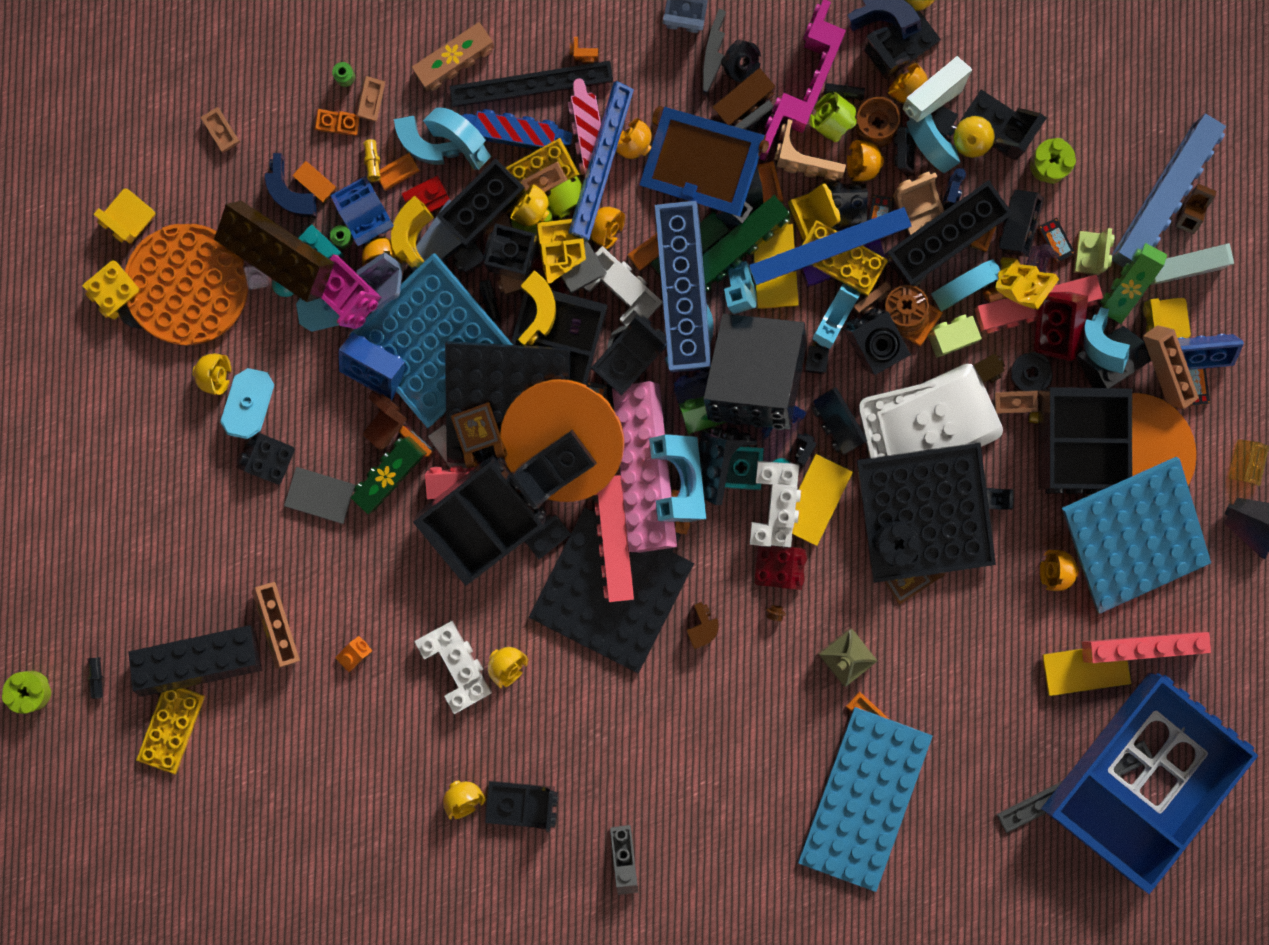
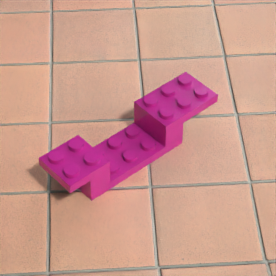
[759,0,846,161]

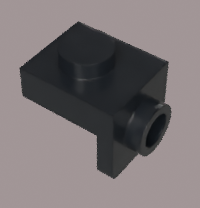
[986,488,1014,510]

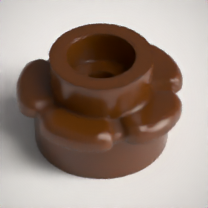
[766,605,786,621]

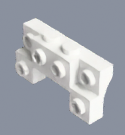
[584,246,662,326]
[749,461,801,547]
[414,621,492,714]

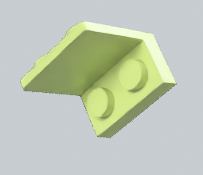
[1074,228,1114,275]

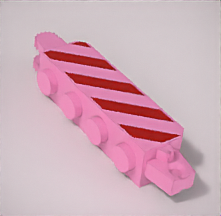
[568,78,601,176]

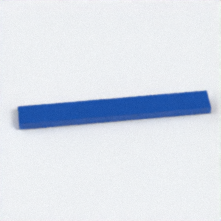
[568,81,634,241]
[749,207,912,286]

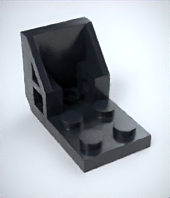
[862,11,941,80]
[958,89,1047,160]

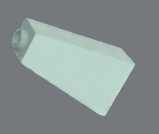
[903,56,972,122]
[1151,243,1234,285]

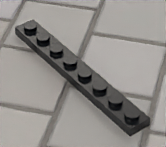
[449,61,613,108]

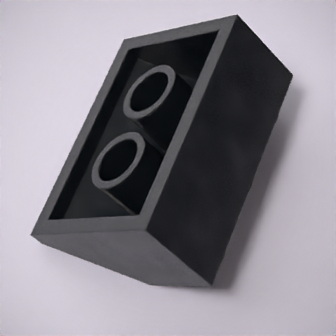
[1075,326,1151,388]
[810,387,868,455]

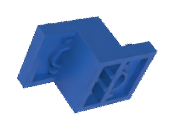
[330,176,394,246]

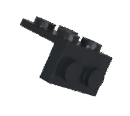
[826,181,868,231]
[236,432,295,484]

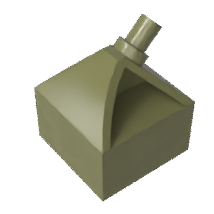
[817,628,877,687]

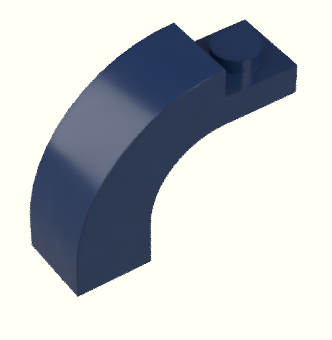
[847,0,922,39]
[265,153,317,218]

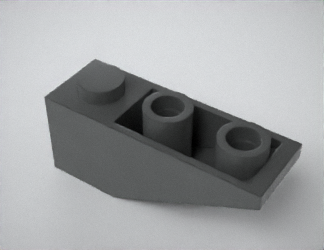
[610,825,639,895]

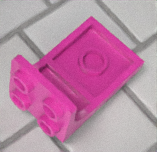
[322,254,382,329]

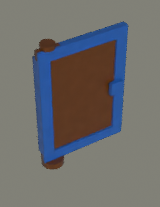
[639,106,769,217]

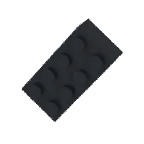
[436,158,526,250]

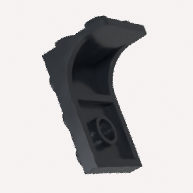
[591,314,667,396]
[699,427,757,505]
[511,430,597,510]
[485,781,559,833]

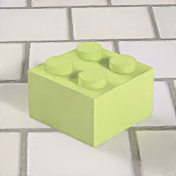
[928,314,982,358]

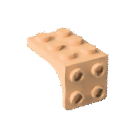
[774,119,846,182]
[892,172,945,236]

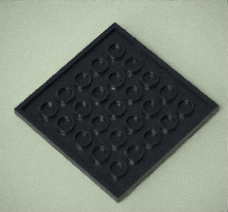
[445,341,570,464]
[856,442,996,583]
[528,507,694,674]

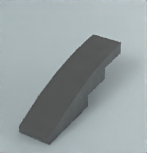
[703,9,726,96]

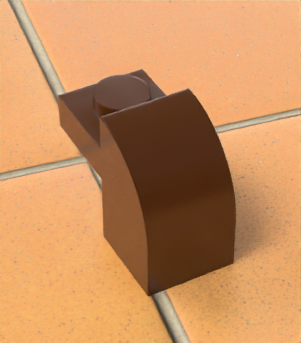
[1176,184,1217,234]
[686,602,719,650]

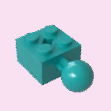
[272,224,345,297]
[725,447,792,491]

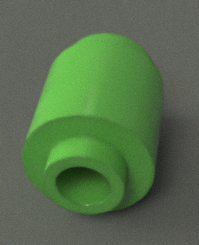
[332,62,355,87]
[330,225,354,249]

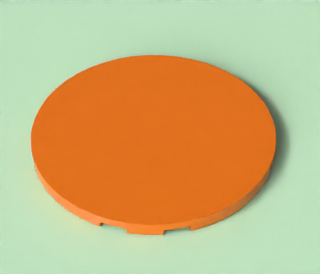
[125,224,249,346]
[501,379,624,502]
[1084,393,1196,496]

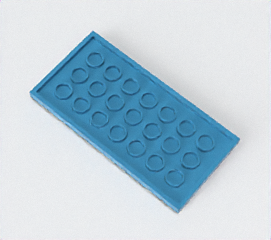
[798,707,933,892]

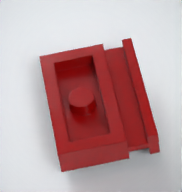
[401,175,449,213]

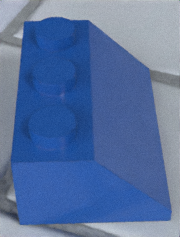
[339,332,405,400]
[1178,334,1244,370]

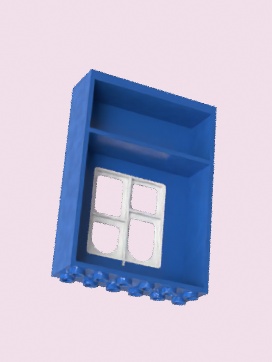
[1041,673,1259,894]

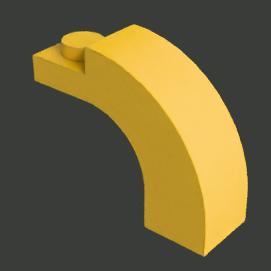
[391,196,434,268]
[518,270,556,346]

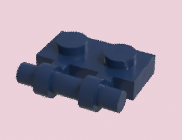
[942,168,966,210]

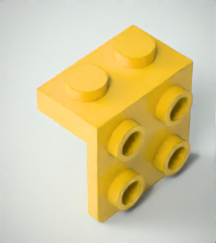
[788,184,840,240]
[94,188,156,244]
[82,260,139,320]
[1143,298,1191,338]

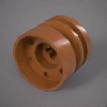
[856,97,900,148]
[885,285,929,336]

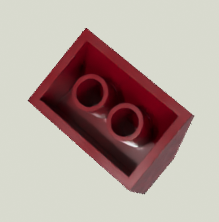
[1034,292,1088,361]

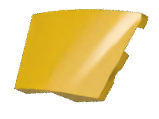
[536,219,586,284]
[996,257,1059,309]

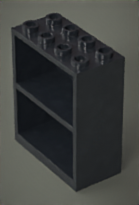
[511,290,608,387]
[704,314,807,430]
[1038,387,1132,494]
[413,453,546,586]

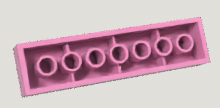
[612,381,677,553]

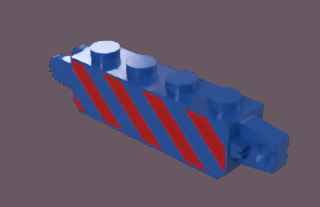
[462,109,573,150]

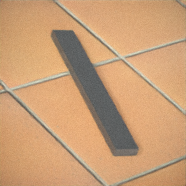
[996,740,1153,833]

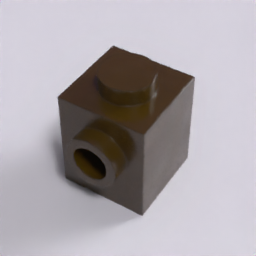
[973,353,1005,383]

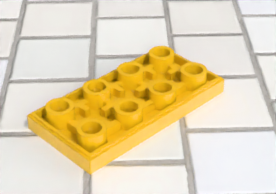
[506,138,580,213]
[802,220,888,297]
[753,224,799,309]
[792,454,853,546]
[1042,649,1131,696]
[136,688,205,774]

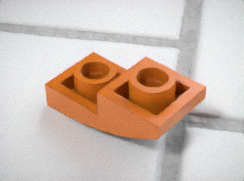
[314,109,359,136]

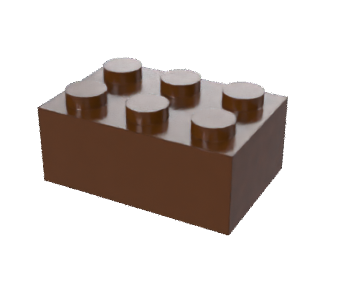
[711,68,776,126]

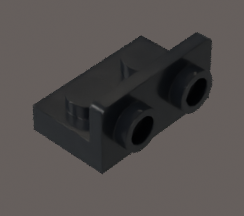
[794,433,817,469]
[524,514,571,560]

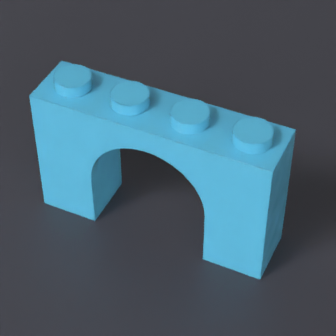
[649,435,706,522]

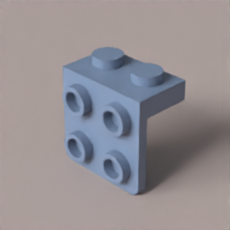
[662,0,708,33]
[356,252,403,313]

